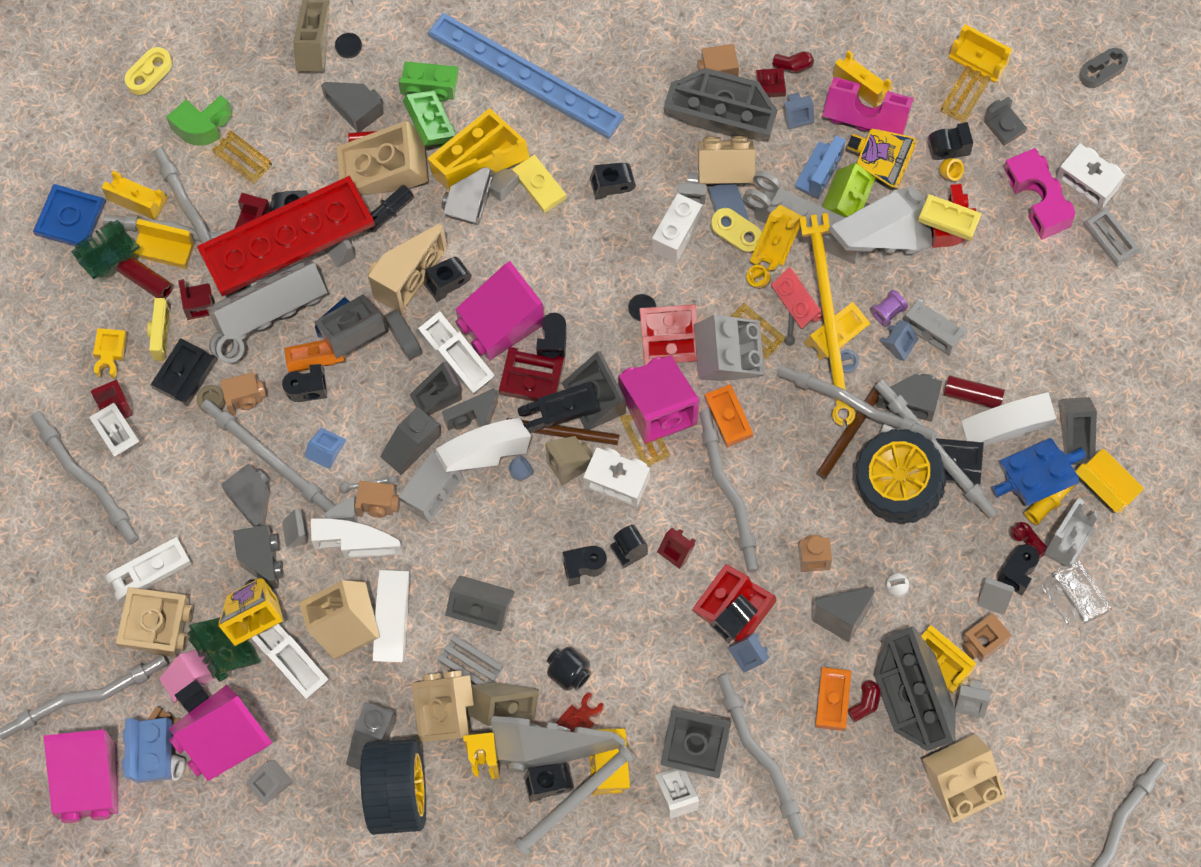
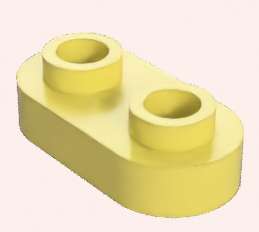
[125,47,172,95]
[710,208,762,253]

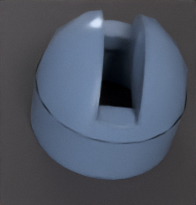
[840,349,859,373]
[509,455,534,480]

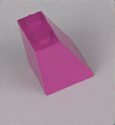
[455,261,544,361]
[618,355,699,444]
[168,685,272,781]
[44,729,118,823]

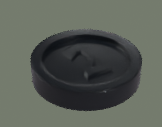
[335,33,362,58]
[628,294,656,321]

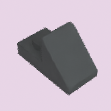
[442,388,498,431]

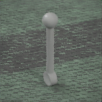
[339,475,399,494]

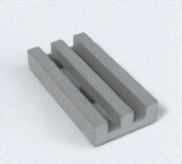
[1083,208,1141,267]
[437,635,503,685]

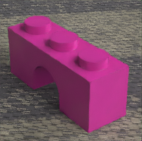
[822,77,914,135]
[1002,148,1075,240]

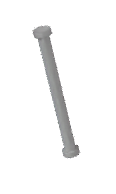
[514,745,635,855]

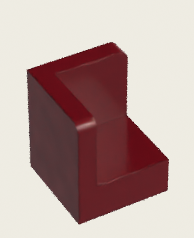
[234,193,270,229]
[178,279,213,320]
[91,379,133,419]

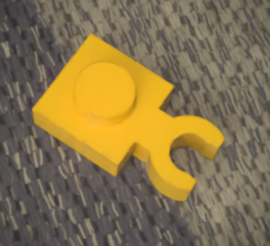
[93,328,127,379]

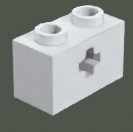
[1056,144,1125,209]
[652,193,703,263]
[583,448,650,507]

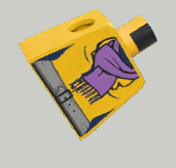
[847,128,918,189]
[218,578,283,646]

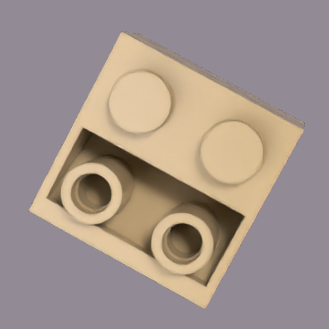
[698,136,755,184]
[300,580,380,659]
[922,734,1006,824]

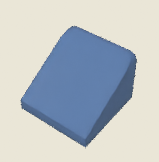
[305,428,346,469]

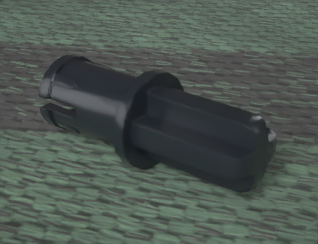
[370,185,413,233]

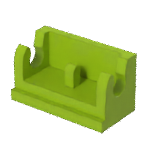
[822,163,876,218]

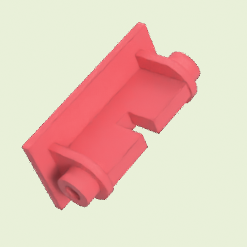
[771,267,823,329]

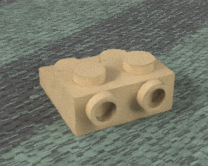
[116,587,193,658]
[411,670,474,742]

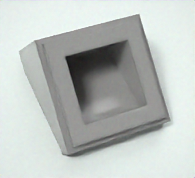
[489,168,520,201]
[325,238,355,267]
[325,496,357,523]
[282,508,308,548]
[977,578,1015,615]
[247,760,293,805]

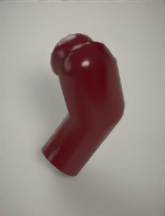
[772,51,814,73]
[1011,522,1047,559]
[848,680,882,723]

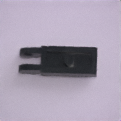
[517,381,601,433]

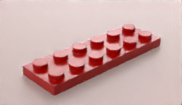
[197,175,375,297]

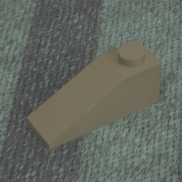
[293,0,330,73]

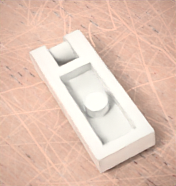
[105,537,191,603]

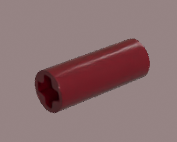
[116,254,173,299]
[944,375,1005,408]

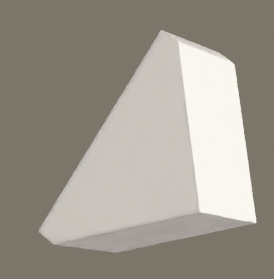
[89,403,139,457]
[655,768,699,819]

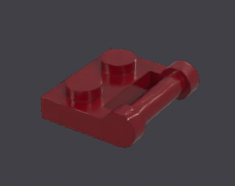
[498,347,565,401]

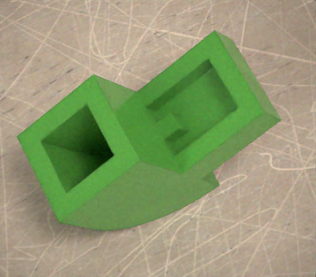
[166,95,232,146]

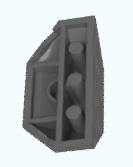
[663,68,778,139]
[874,627,956,751]

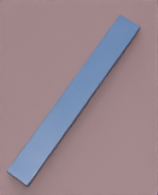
[428,13,624,140]

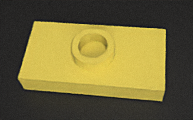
[512,154,567,213]
[918,194,982,241]
[147,298,170,361]

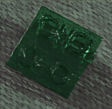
[71,220,140,280]
[188,617,262,682]

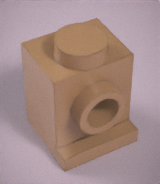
[220,372,267,416]
[355,480,400,518]
[798,535,832,572]
[962,613,1012,662]

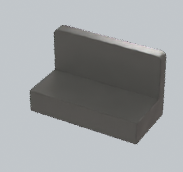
[445,576,514,632]

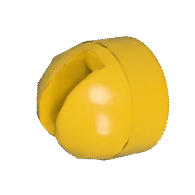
[939,158,964,181]
[746,265,771,288]

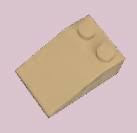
[337,121,428,195]
[368,223,447,314]

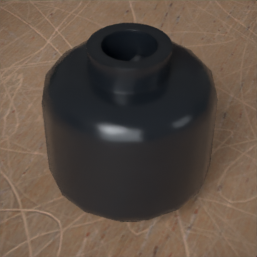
[546,647,591,691]

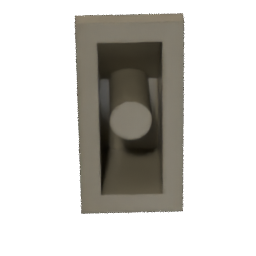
[545,436,593,486]
[466,682,538,726]

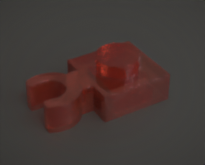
[556,692,604,732]

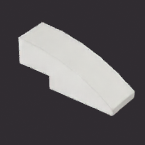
[415,311,495,394]
[961,392,1057,445]
[435,418,531,472]
[311,519,402,558]
[373,570,409,662]
[250,624,329,699]

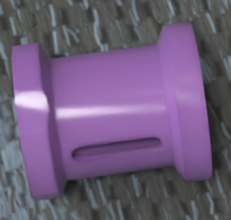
[870,290,908,327]

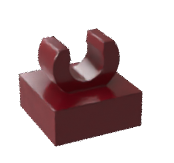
[756,68,786,98]
[657,528,696,569]

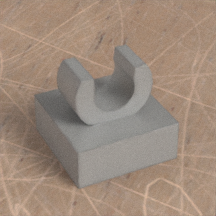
[678,172,706,205]
[955,678,991,718]

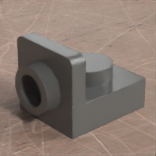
[984,97,1027,146]

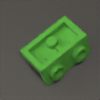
[398,61,459,102]
[403,91,456,148]

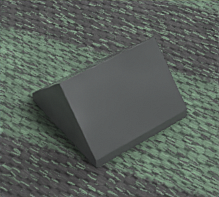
[314,294,386,359]
[562,351,626,430]
[812,587,875,643]
[660,708,731,779]

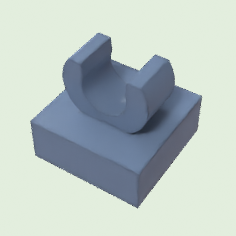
[784,93,814,130]
[880,320,919,361]
[727,633,770,673]

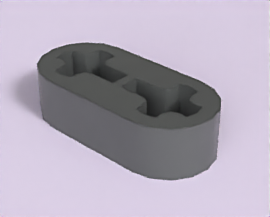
[1079,48,1128,88]
[384,309,422,360]

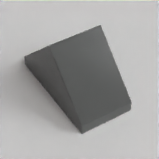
[410,362,462,415]

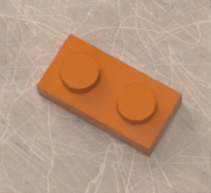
[284,340,344,372]
[704,384,753,447]
[815,667,852,731]

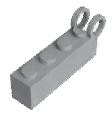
[743,171,862,265]
[207,259,327,363]

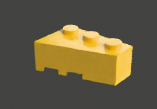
[427,108,530,191]

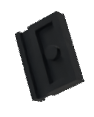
[150,338,217,406]
[936,438,984,486]

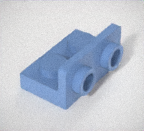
[795,135,846,199]
[122,718,172,783]

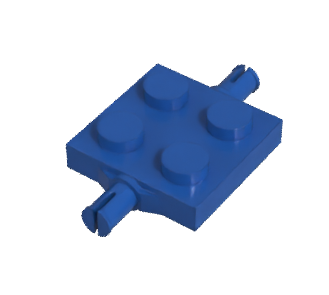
[992,438,1086,506]

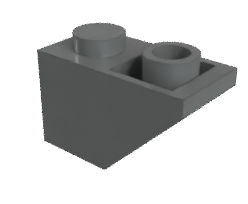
[233,525,283,589]

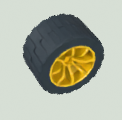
[856,429,946,524]
[360,739,426,835]

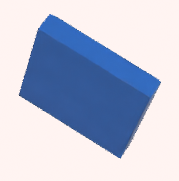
[33,184,106,250]

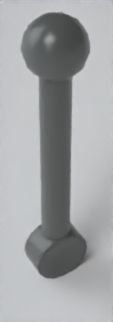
[784,313,795,346]

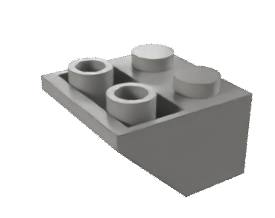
[694,315,765,381]

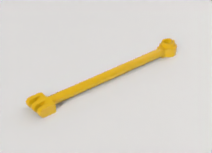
[800,212,856,427]

